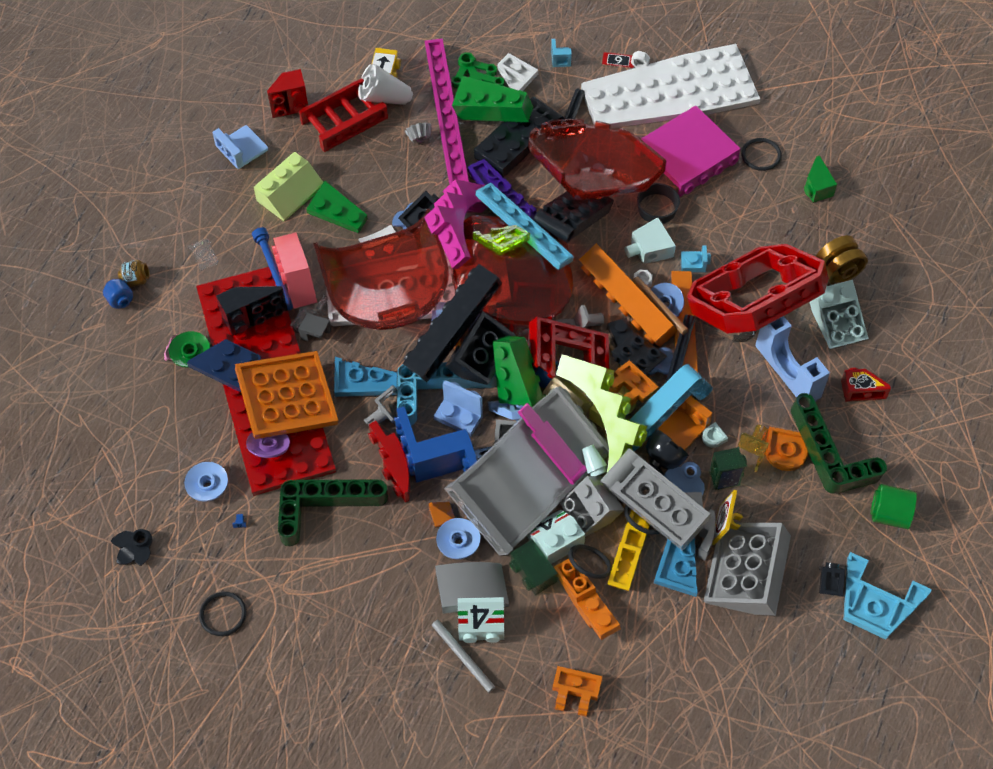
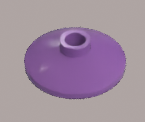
[246,433,290,458]

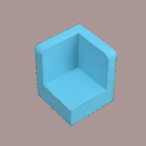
[551,39,572,67]

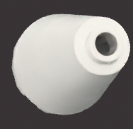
[358,64,413,105]

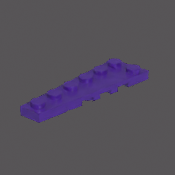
[467,159,557,253]

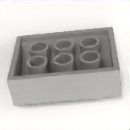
[704,523,791,616]

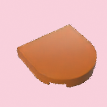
[765,426,809,471]

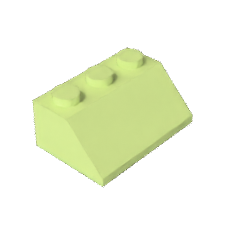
[254,152,323,221]

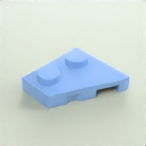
[488,401,523,421]

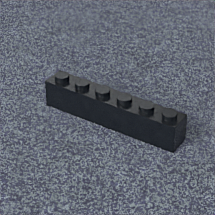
[403,264,503,383]

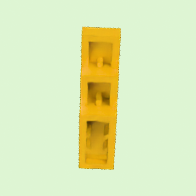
[607,509,650,591]

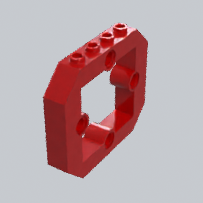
[687,244,829,334]

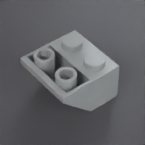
[560,476,624,537]

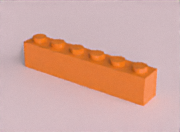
[579,243,678,347]

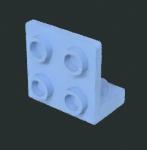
[212,125,268,169]
[434,380,483,437]

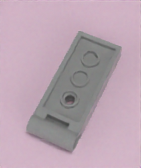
[600,449,711,551]

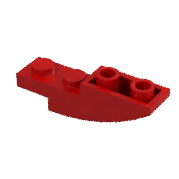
[368,421,410,503]

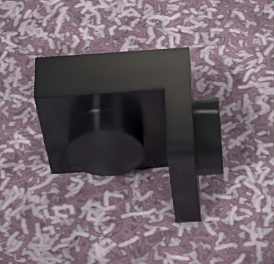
[819,562,845,596]

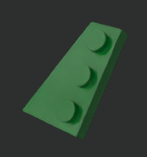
[306,181,368,234]

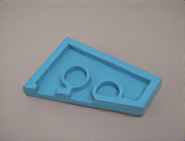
[654,538,697,597]

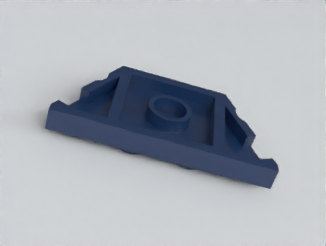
[187,339,262,392]

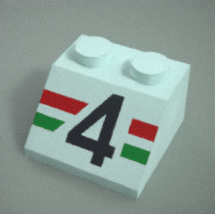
[526,510,585,566]
[458,597,504,643]

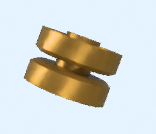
[816,235,868,285]

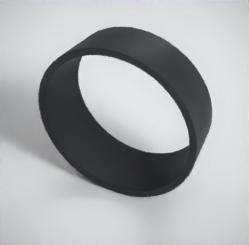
[637,183,680,224]

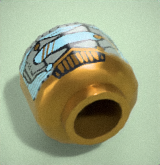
[118,260,150,287]

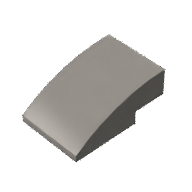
[435,562,509,614]

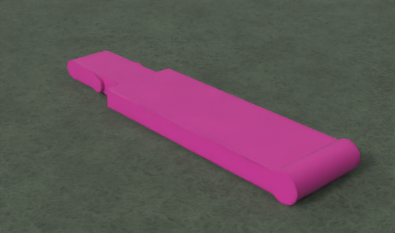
[518,403,587,485]

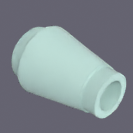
[582,444,607,476]

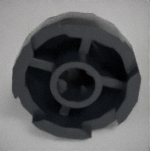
[646,429,689,470]

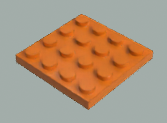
[235,351,338,440]

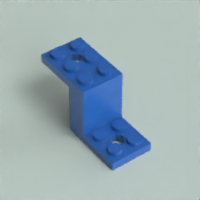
[394,406,477,483]

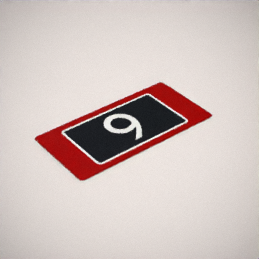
[602,52,634,68]

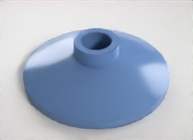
[651,283,684,317]

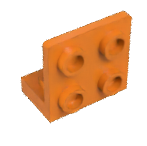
[657,396,713,450]

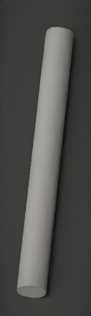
[432,620,496,693]

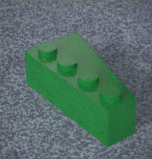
[452,76,533,122]

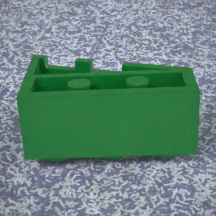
[493,336,546,407]

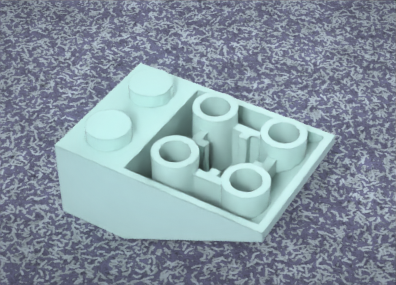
[810,280,868,349]

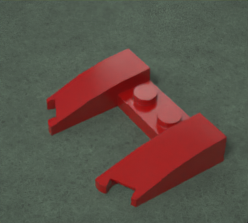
[529,316,609,379]

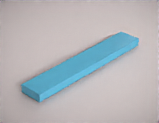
[475,183,574,270]

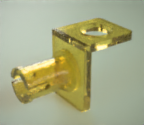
[738,425,769,472]

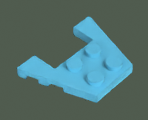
[843,552,932,640]

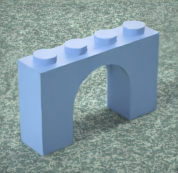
[755,316,830,401]

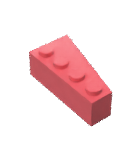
[271,233,317,309]

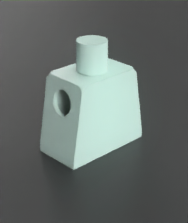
[624,218,676,264]

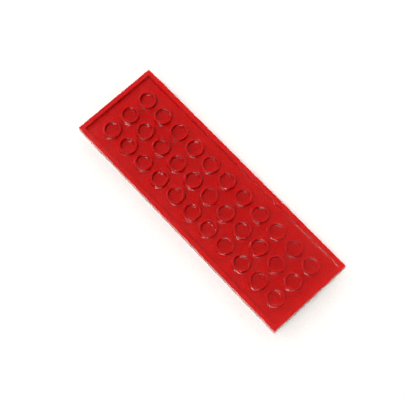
[196,267,336,496]

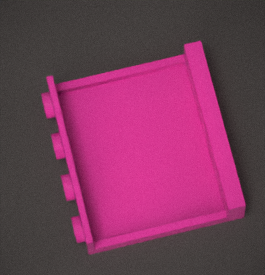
[636,105,740,197]

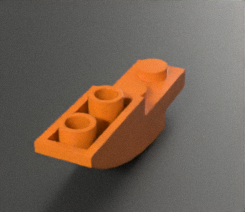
[553,558,621,640]

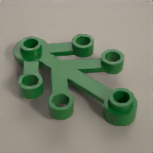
[452,52,504,88]

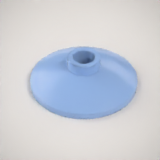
[184,462,228,502]
[436,518,480,559]

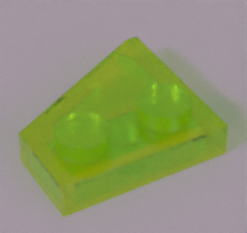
[473,225,530,255]

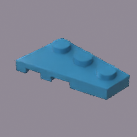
[334,357,397,397]

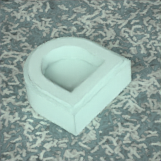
[702,422,728,448]

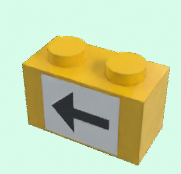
[371,48,401,78]

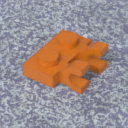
[609,360,659,408]
[552,666,602,717]

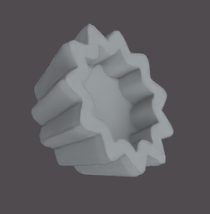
[405,122,432,143]

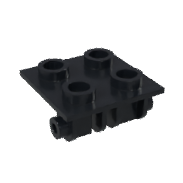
[611,333,667,377]

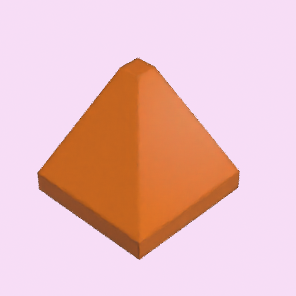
[428,502,455,528]

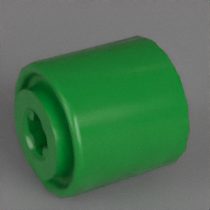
[870,484,917,530]

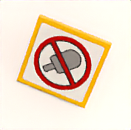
[712,490,743,545]

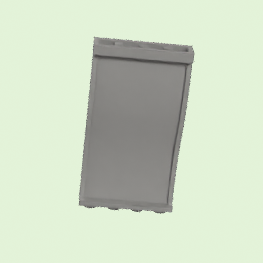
[444,386,609,555]

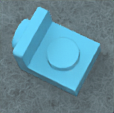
[681,245,711,272]

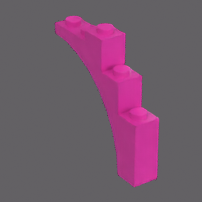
[424,179,488,269]

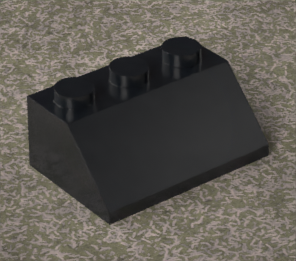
[445,311,516,385]

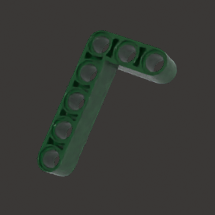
[791,393,887,494]
[278,479,388,546]

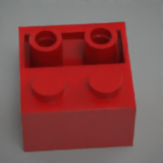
[267,69,308,118]

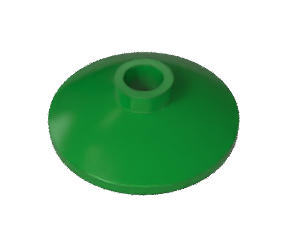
[169,331,210,368]

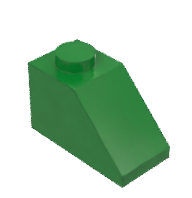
[804,156,837,203]

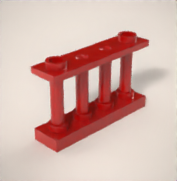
[299,79,388,152]

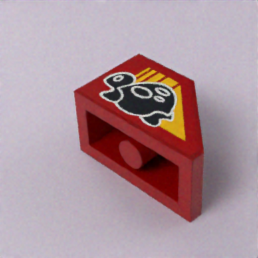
[841,368,891,402]

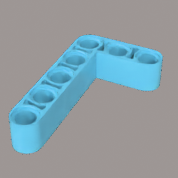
[397,362,497,425]
[630,364,713,451]

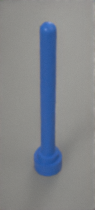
[252,227,293,310]

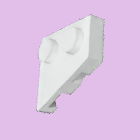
[498,53,538,91]

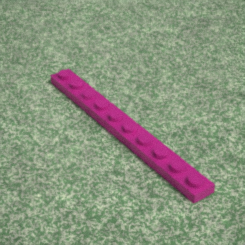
[425,38,469,185]

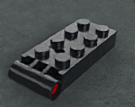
[474,97,564,178]
[533,181,614,243]

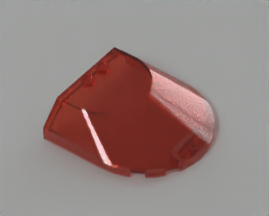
[528,119,667,200]
[313,209,449,330]
[450,215,573,325]

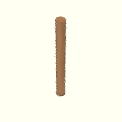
[632,276,689,335]

